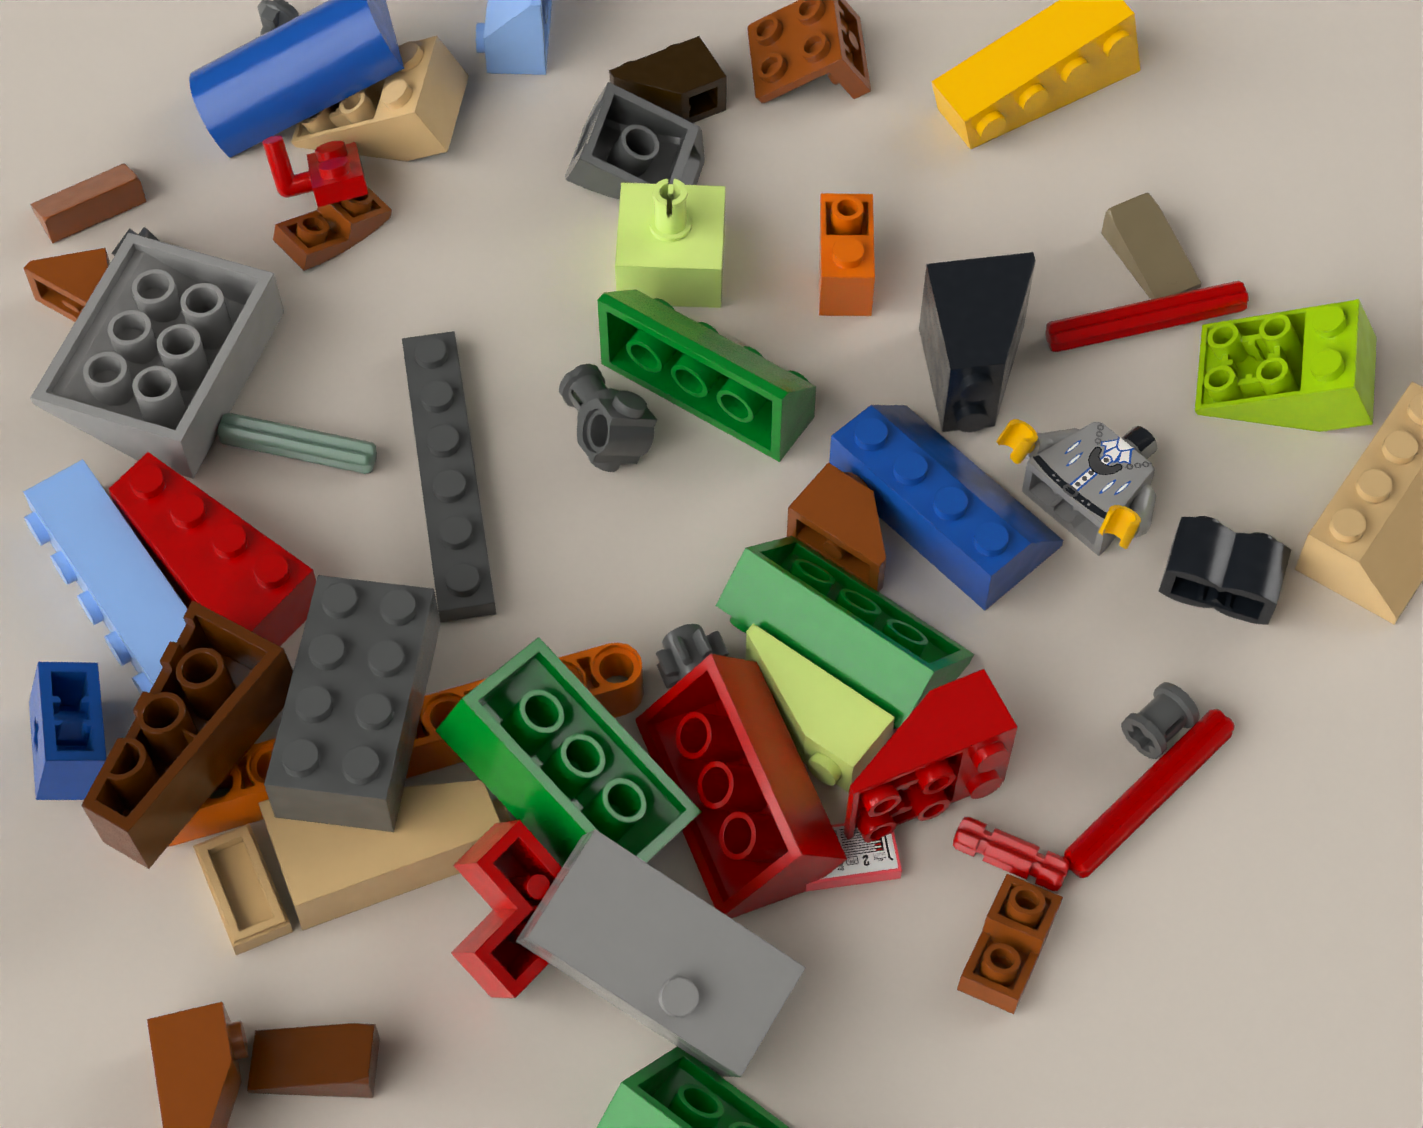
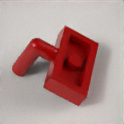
[262,135,369,208]

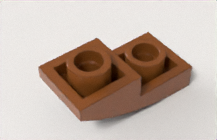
[273,186,392,271]
[957,874,1063,1014]

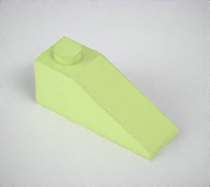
[746,623,895,793]

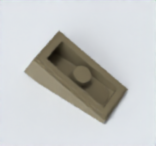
[1101,192,1202,299]

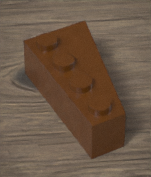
[81,600,293,869]

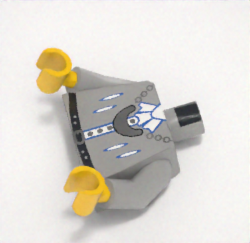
[996,419,1157,556]

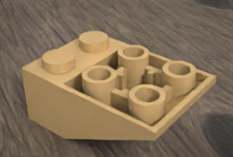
[291,36,469,161]

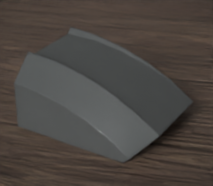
[565,82,705,200]

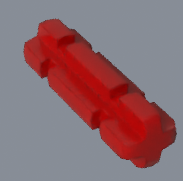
[953,817,1070,891]

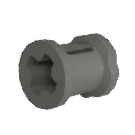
[1121,682,1200,759]

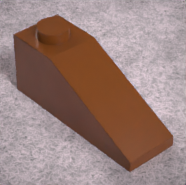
[147,1002,249,1128]

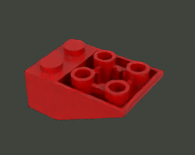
[844,669,1018,843]

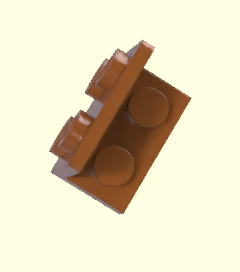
[747,0,871,104]

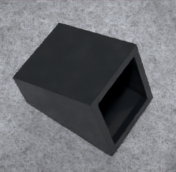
[919,252,1036,432]

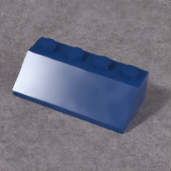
[829,405,1063,611]

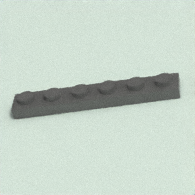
[402,331,496,622]

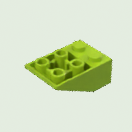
[1195,299,1377,432]

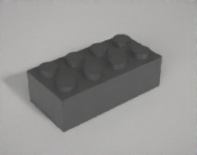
[264,575,441,832]

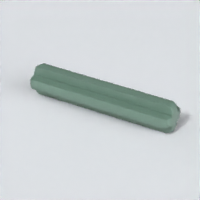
[218,413,377,474]

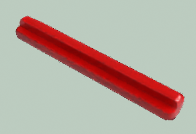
[1045,281,1249,352]
[1063,709,1235,878]

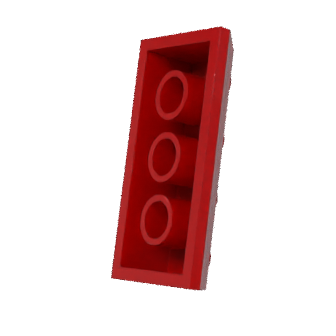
[635,654,847,919]

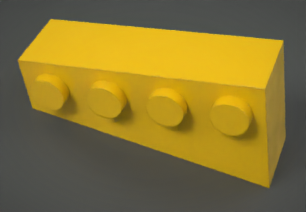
[931,0,1140,150]

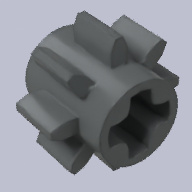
[656,624,729,689]

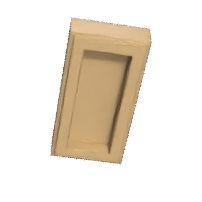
[193,823,293,955]

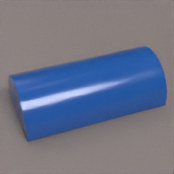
[189,0,404,158]

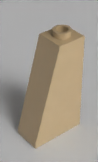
[258,780,511,930]

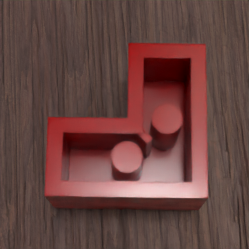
[451,820,562,998]

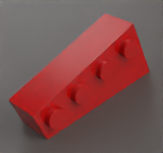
[109,452,316,646]

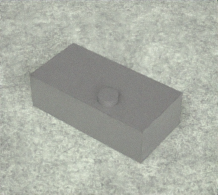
[516,829,806,1077]

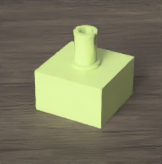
[615,179,725,308]

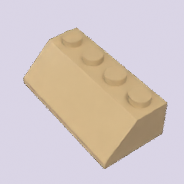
[1295,381,1423,625]

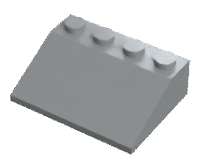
[30,233,284,479]

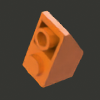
[819,193,875,316]

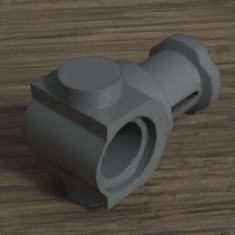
[559,364,657,472]

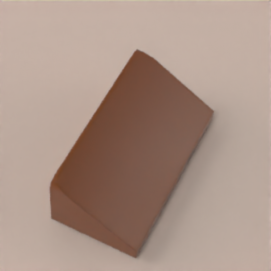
[30,163,147,244]

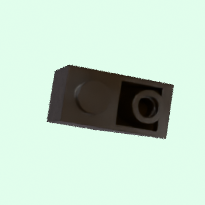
[609,36,727,123]

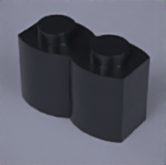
[1159,516,1291,625]

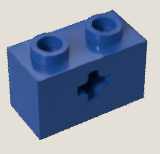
[29,662,107,800]

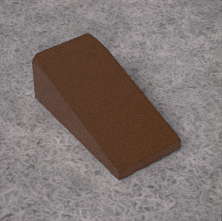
[247,1023,380,1098]

